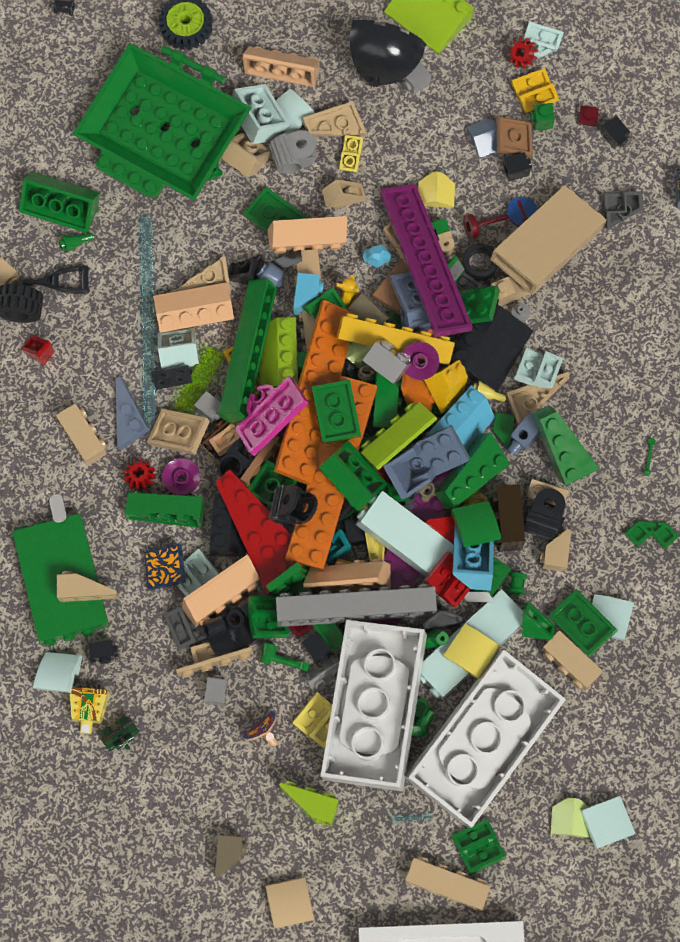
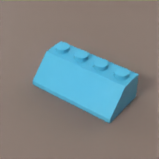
[426,385,495,450]
[453,523,494,591]

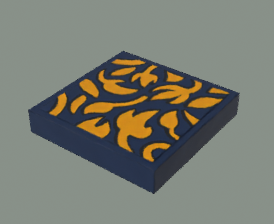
[144,544,186,590]

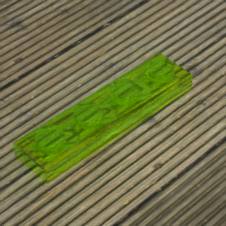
[172,346,224,415]

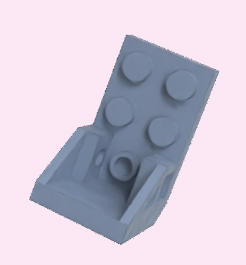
[390,272,431,333]
[383,425,471,499]

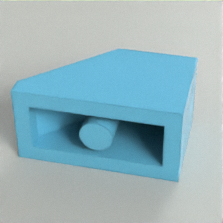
[293,273,324,315]

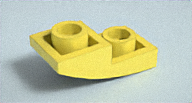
[339,135,364,173]

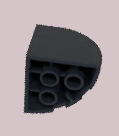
[350,20,426,87]

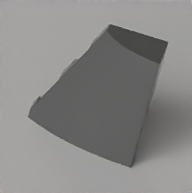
[603,191,643,229]

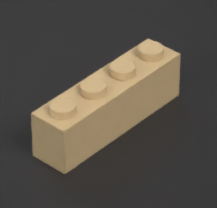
[405,856,490,911]

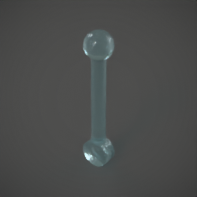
[390,813,432,824]

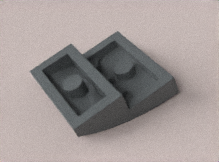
[164,606,207,650]

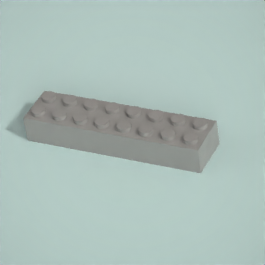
[276,584,437,627]

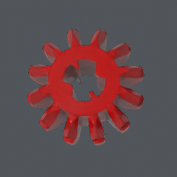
[507,37,539,69]
[123,458,156,491]

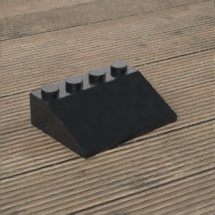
[450,304,533,392]

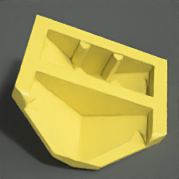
[418,172,455,208]

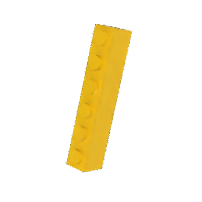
[336,313,454,365]

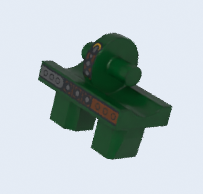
[101,716,139,752]

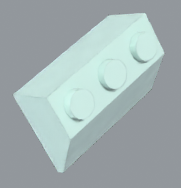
[231,84,290,144]

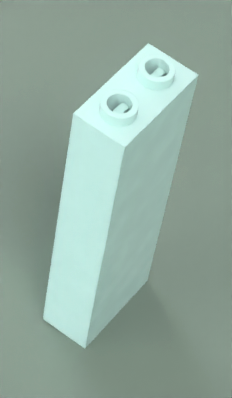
[356,491,454,577]
[420,589,523,700]

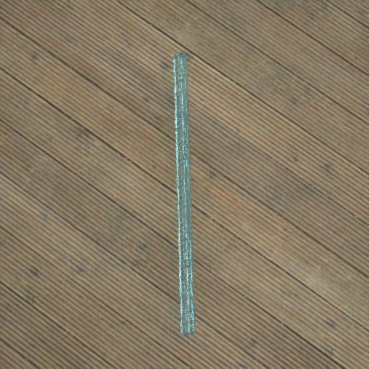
[141,217,155,429]

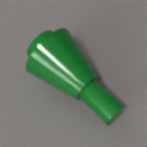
[59,233,94,253]

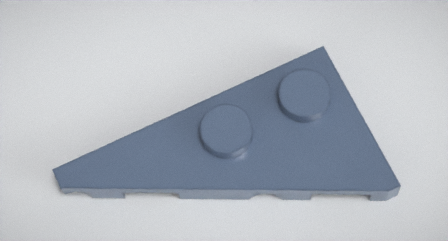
[116,376,151,450]

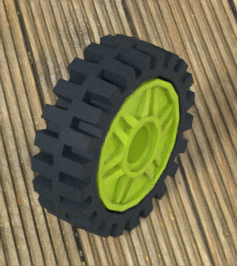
[159,0,213,50]

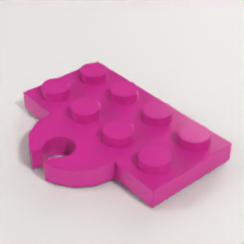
[235,376,309,456]

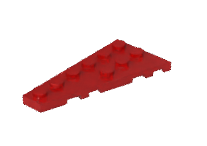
[215,469,296,594]

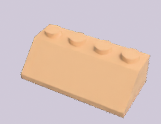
[243,46,320,87]
[267,216,347,254]
[154,282,234,333]
[182,555,260,627]
[303,558,391,593]

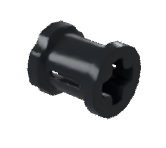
[54,0,75,16]

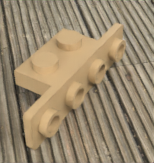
[176,642,254,678]

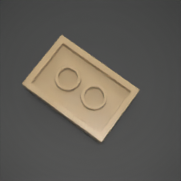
[147,409,210,455]

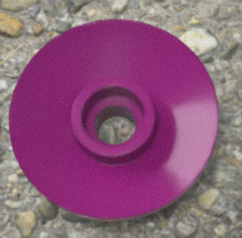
[403,342,440,380]
[162,458,200,495]

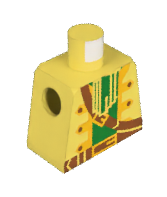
[70,688,110,734]

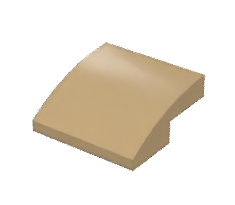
[266,877,314,929]

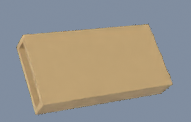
[490,185,606,295]

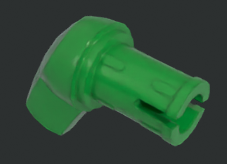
[408,624,449,650]
[411,707,437,738]

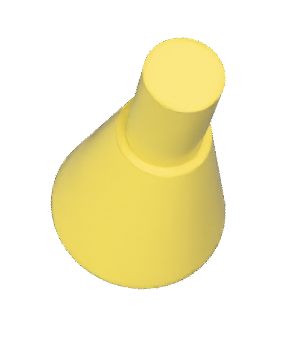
[473,381,506,402]

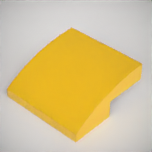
[511,68,559,113]

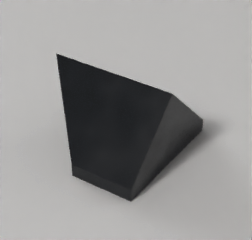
[228,254,263,285]

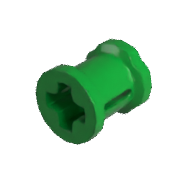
[508,572,528,596]

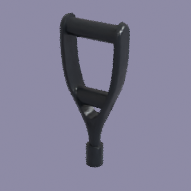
[23,266,90,294]

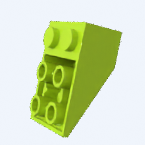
[279,781,339,827]

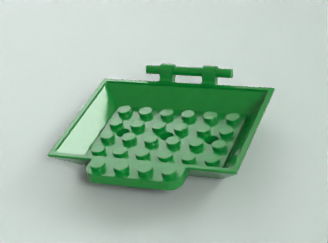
[72,43,252,201]

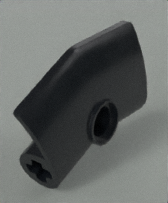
[203,595,257,657]

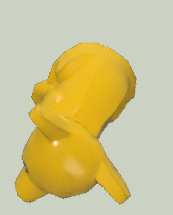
[336,275,360,308]

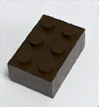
[491,484,525,552]

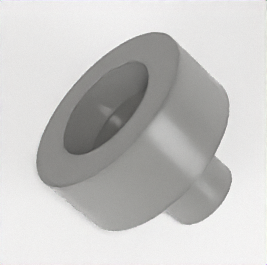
[511,303,530,322]

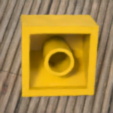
[424,360,468,413]

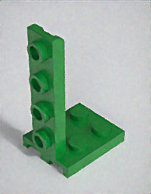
[266,562,344,653]

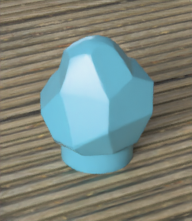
[363,244,391,268]

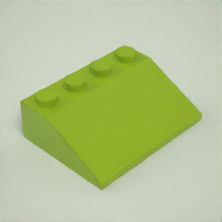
[384,0,474,55]

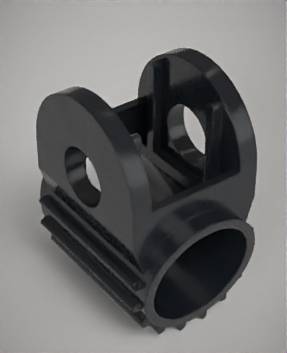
[217,438,260,479]
[269,484,318,527]
[524,488,566,541]

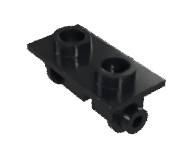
[151,365,193,390]

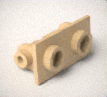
[526,479,569,505]

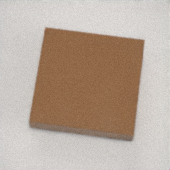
[496,117,533,158]

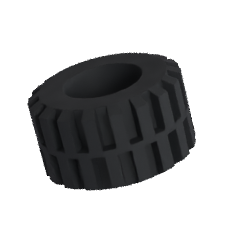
[0,284,44,323]

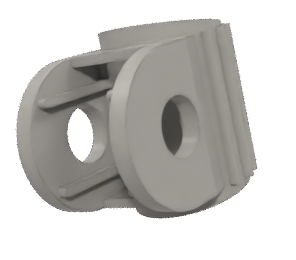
[269,130,316,174]

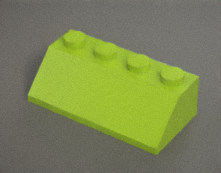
[259,317,298,395]
[360,402,437,470]

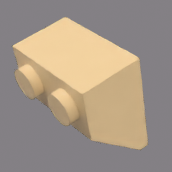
[221,132,272,177]

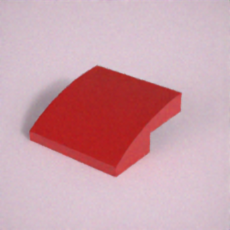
[423,551,470,608]

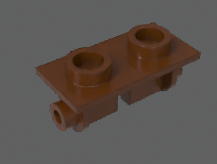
[200,418,229,453]

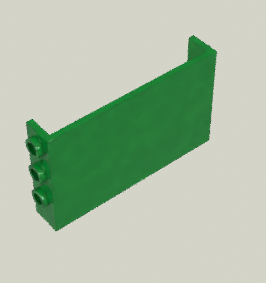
[12,513,110,647]

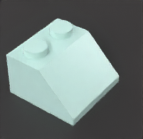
[158,327,199,369]

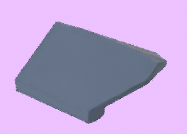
[466,118,497,159]

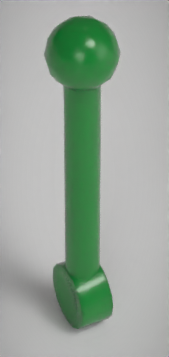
[643,438,656,476]

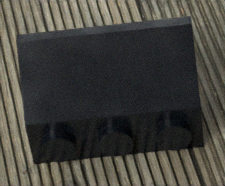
[209,493,249,557]

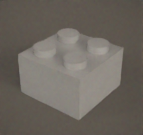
[362,339,412,384]

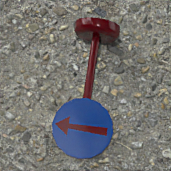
[463,197,538,240]

